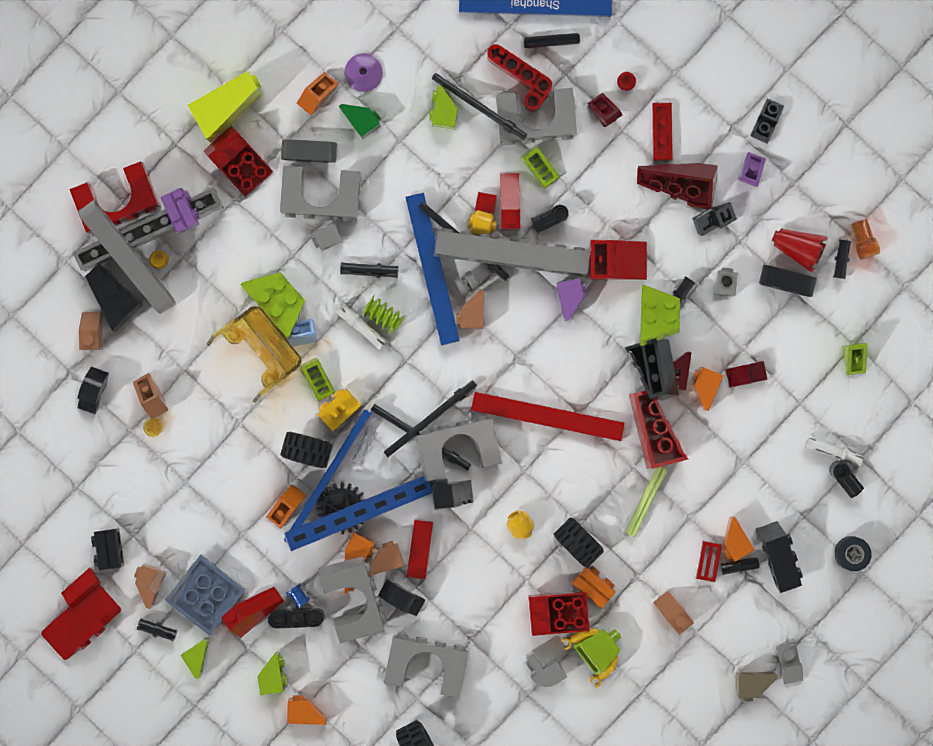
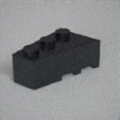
[85,263,143,332]
[625,338,679,400]
[432,479,474,510]
[756,521,803,593]

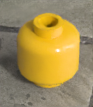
[467,210,497,236]
[506,510,535,539]

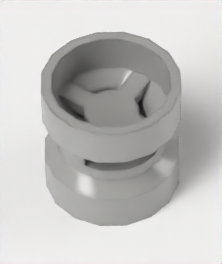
[454,271,480,297]

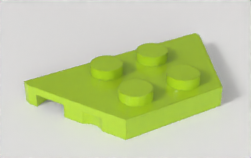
[240,272,306,339]
[640,285,680,346]

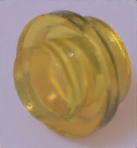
[143,418,163,437]

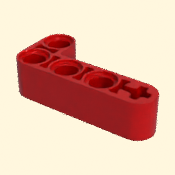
[487,44,552,112]

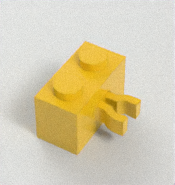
[317,389,362,431]

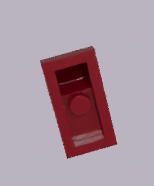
[587,93,623,127]
[673,352,692,390]
[725,361,768,388]

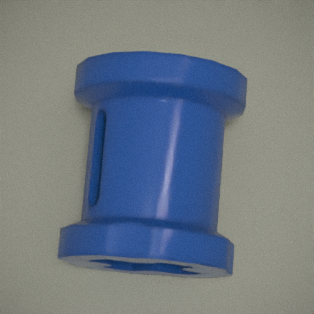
[286,583,311,609]

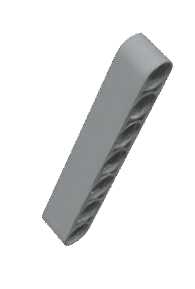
[78,200,176,314]

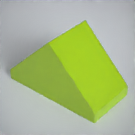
[842,343,868,375]
[180,638,209,679]

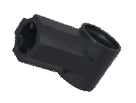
[531,204,569,233]
[829,461,864,498]

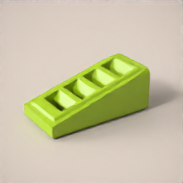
[520,146,560,189]
[300,357,335,401]

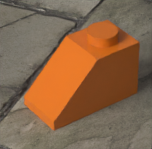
[296,72,339,115]
[692,367,724,411]
[266,484,307,529]
[723,516,755,562]
[287,695,327,725]

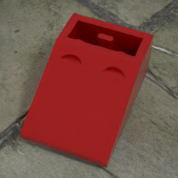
[203,125,273,197]
[589,240,647,280]
[528,592,590,636]

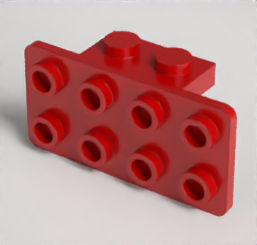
[41,584,121,660]

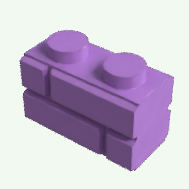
[160,188,201,234]

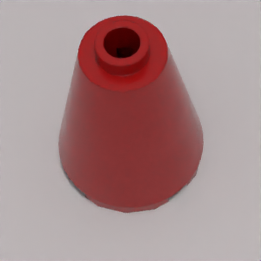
[772,228,828,273]

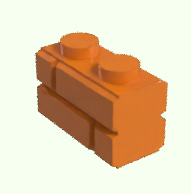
[571,566,616,609]

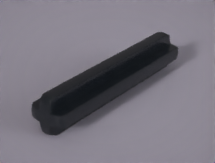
[524,33,580,48]

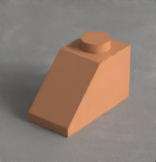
[457,290,484,329]
[79,312,103,350]
[133,373,168,419]
[369,541,404,576]
[134,563,166,609]
[653,591,694,635]

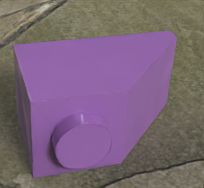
[556,278,586,321]

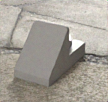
[776,643,803,684]

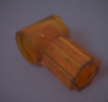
[850,219,880,260]

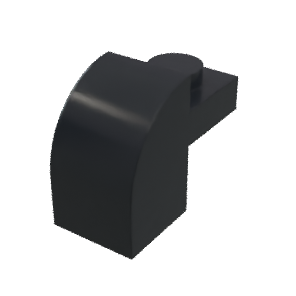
[77,366,109,414]
[378,579,426,616]

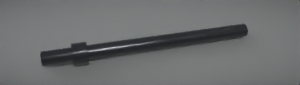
[432,73,527,140]
[418,201,510,281]
[383,380,477,458]
[371,404,471,471]

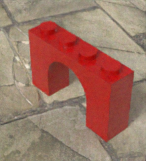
[69,161,160,235]

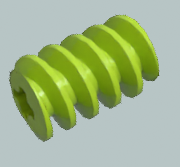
[363,294,406,334]

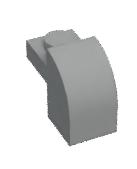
[525,652,567,687]

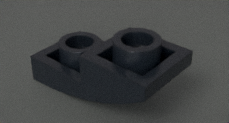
[750,98,784,144]

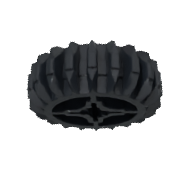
[316,482,365,534]

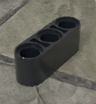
[759,265,817,297]
[268,608,325,629]

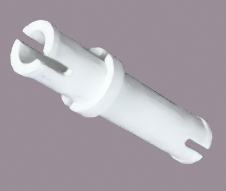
[335,304,387,349]
[805,436,864,467]

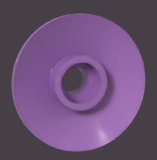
[344,54,383,92]

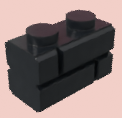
[91,528,124,570]

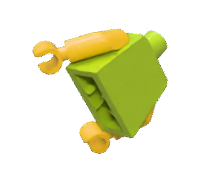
[560,628,621,688]

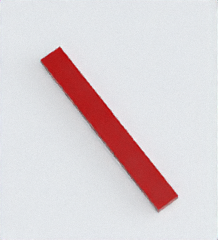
[471,392,625,441]

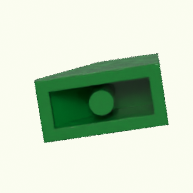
[339,104,381,140]

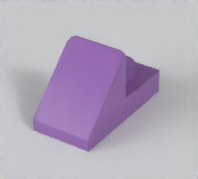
[737,152,766,187]

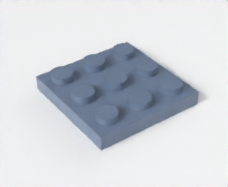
[165,554,246,636]

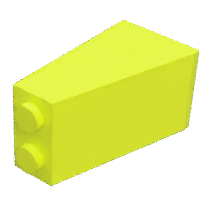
[187,71,262,143]

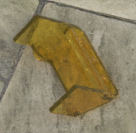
[207,306,301,403]

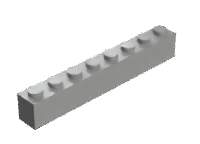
[73,188,224,272]
[433,228,590,277]

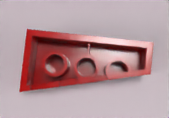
[629,390,689,469]

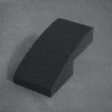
[692,202,737,236]

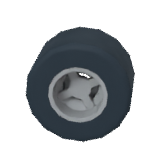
[835,536,872,571]

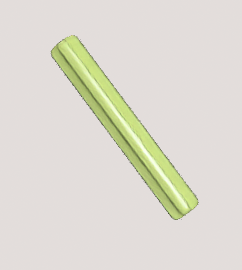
[626,466,667,537]

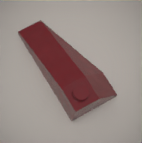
[637,163,718,209]

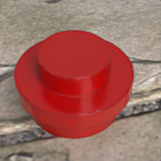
[617,72,636,91]

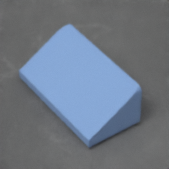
[275,318,318,349]

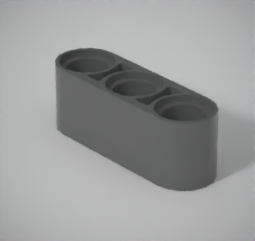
[281,139,337,163]

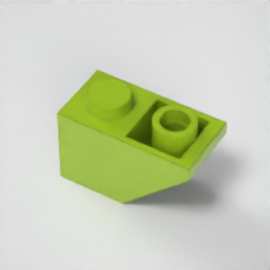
[429,86,458,130]
[257,651,288,695]

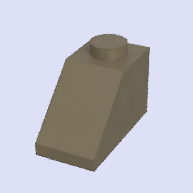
[736,672,777,701]

